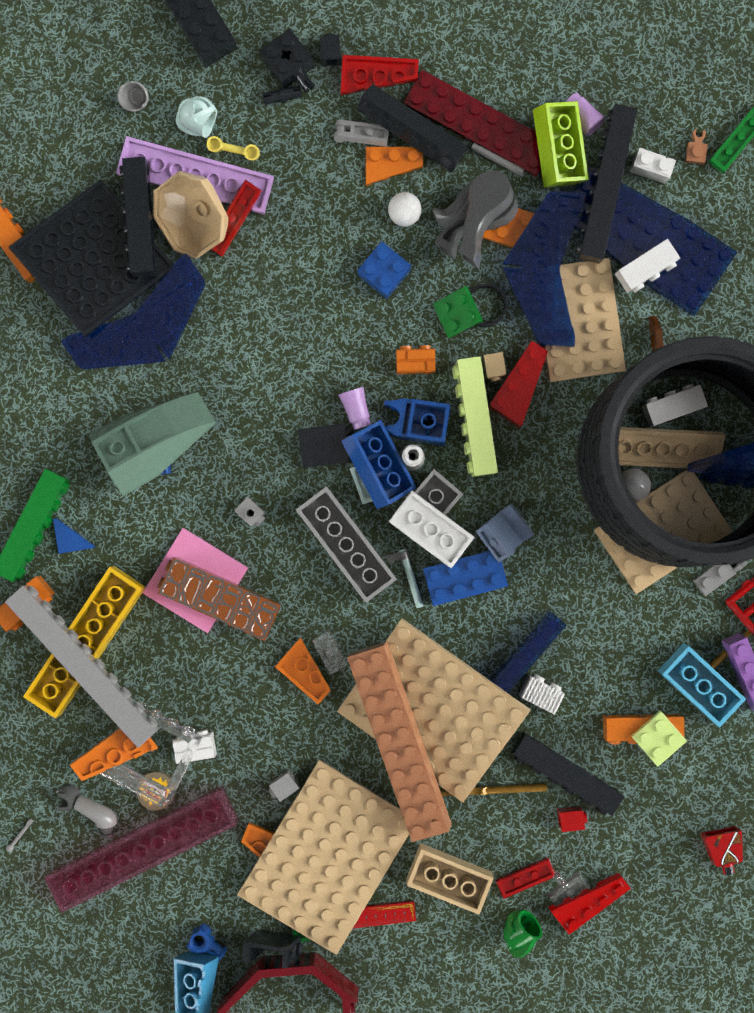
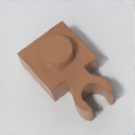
[685,129,708,165]

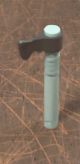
[386,549,424,608]

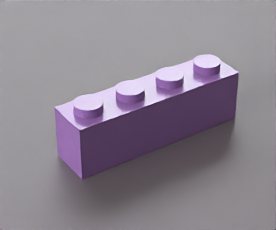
[721,633,754,711]

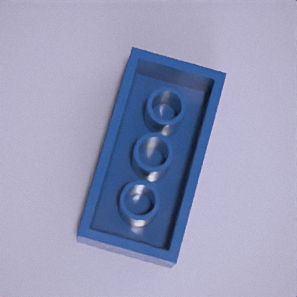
[341,420,417,509]
[423,550,508,606]

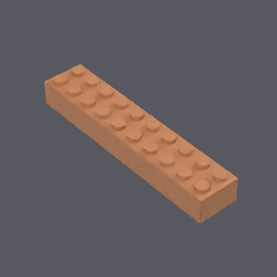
[347,641,452,842]

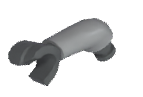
[56,784,117,839]

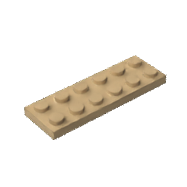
[618,427,725,470]

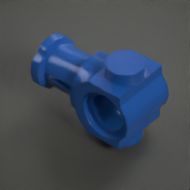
[186,923,228,962]

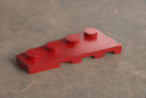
[340,55,419,95]
[548,873,631,935]

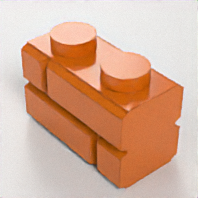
[396,345,436,375]

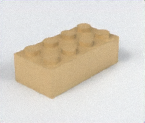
[406,843,494,914]

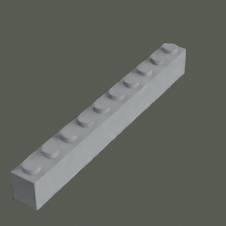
[5,585,159,748]

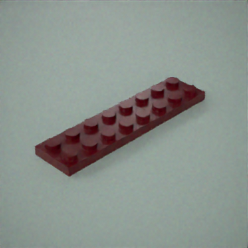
[404,70,541,177]

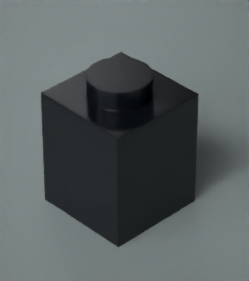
[320,33,342,66]

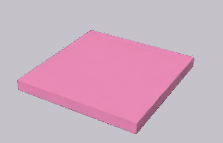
[143,528,248,633]

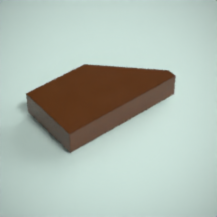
[648,316,664,351]

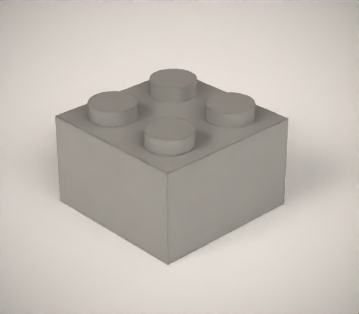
[415,469,463,515]

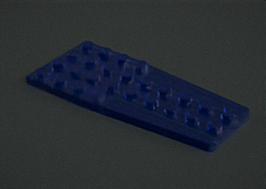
[558,166,737,316]

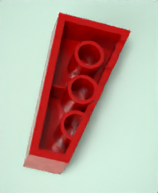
[488,341,548,428]

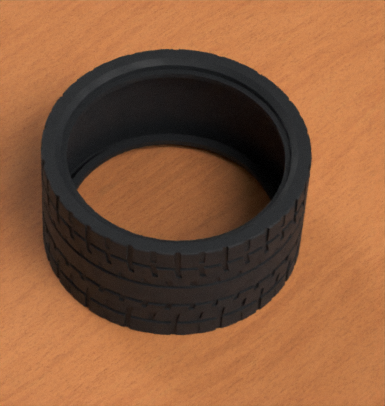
[577,336,754,567]

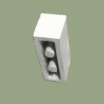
[615,239,680,293]
[642,384,708,427]

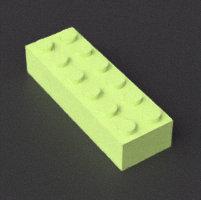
[452,356,498,478]

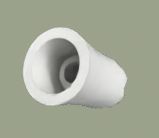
[399,444,425,471]

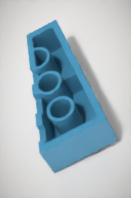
[174,951,219,1013]

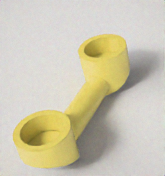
[207,136,260,161]

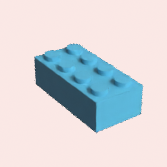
[658,643,746,728]

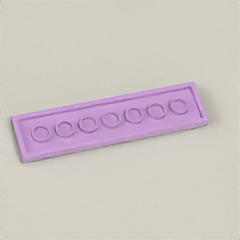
[116,136,274,215]

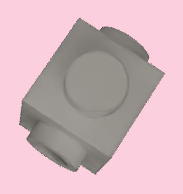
[235,497,266,527]

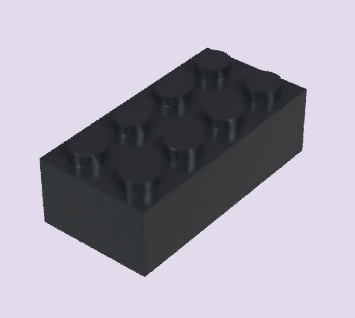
[165,0,237,68]

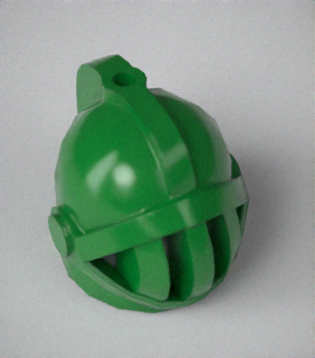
[503,909,542,958]

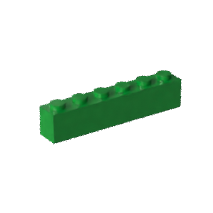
[0,469,70,582]

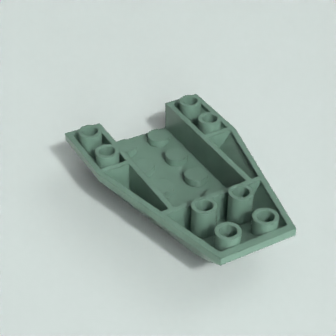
[89,392,216,496]

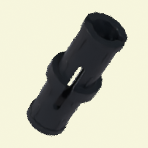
[262,85,302,105]

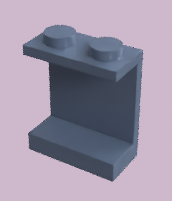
[476,504,534,563]

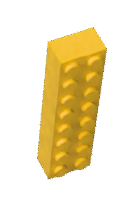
[23,566,146,718]

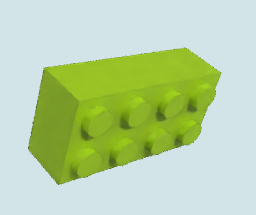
[533,101,589,188]

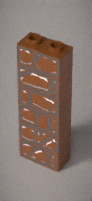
[157,557,282,641]

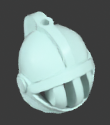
[176,96,217,138]

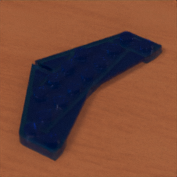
[502,191,584,347]
[61,254,206,369]

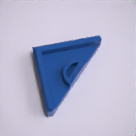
[53,518,95,554]

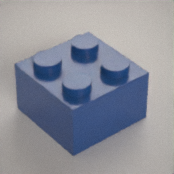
[357,241,412,299]

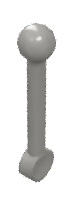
[6,819,34,852]

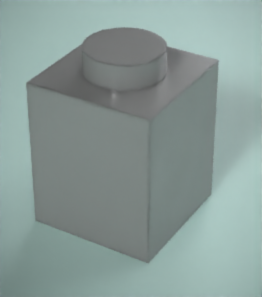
[269,769,300,802]

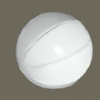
[388,192,422,227]

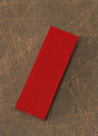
[496,857,556,899]

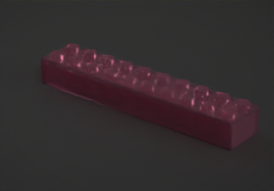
[44,786,239,913]

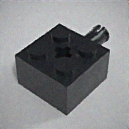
[259,28,315,93]

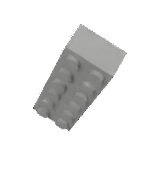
[296,486,397,602]

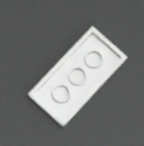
[389,491,475,568]

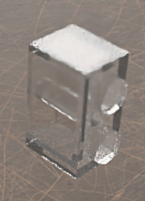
[312,629,348,675]

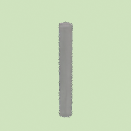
[471,143,525,176]

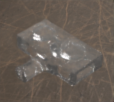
[547,871,590,906]

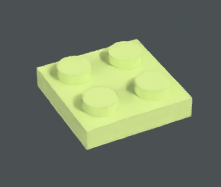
[631,711,687,766]

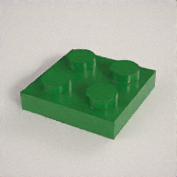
[433,286,483,339]

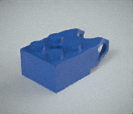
[384,398,451,446]

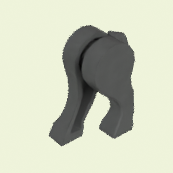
[432,171,518,269]

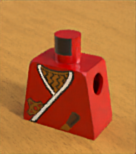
[701,826,743,875]

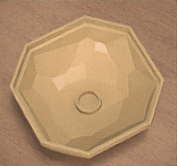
[153,171,228,259]

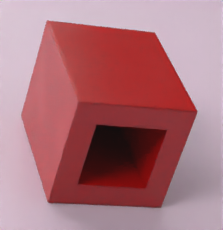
[557,806,588,832]

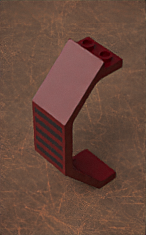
[216,952,359,1013]

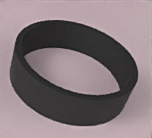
[470,283,507,327]

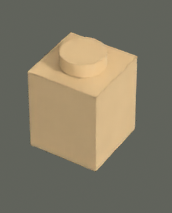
[482,352,506,382]

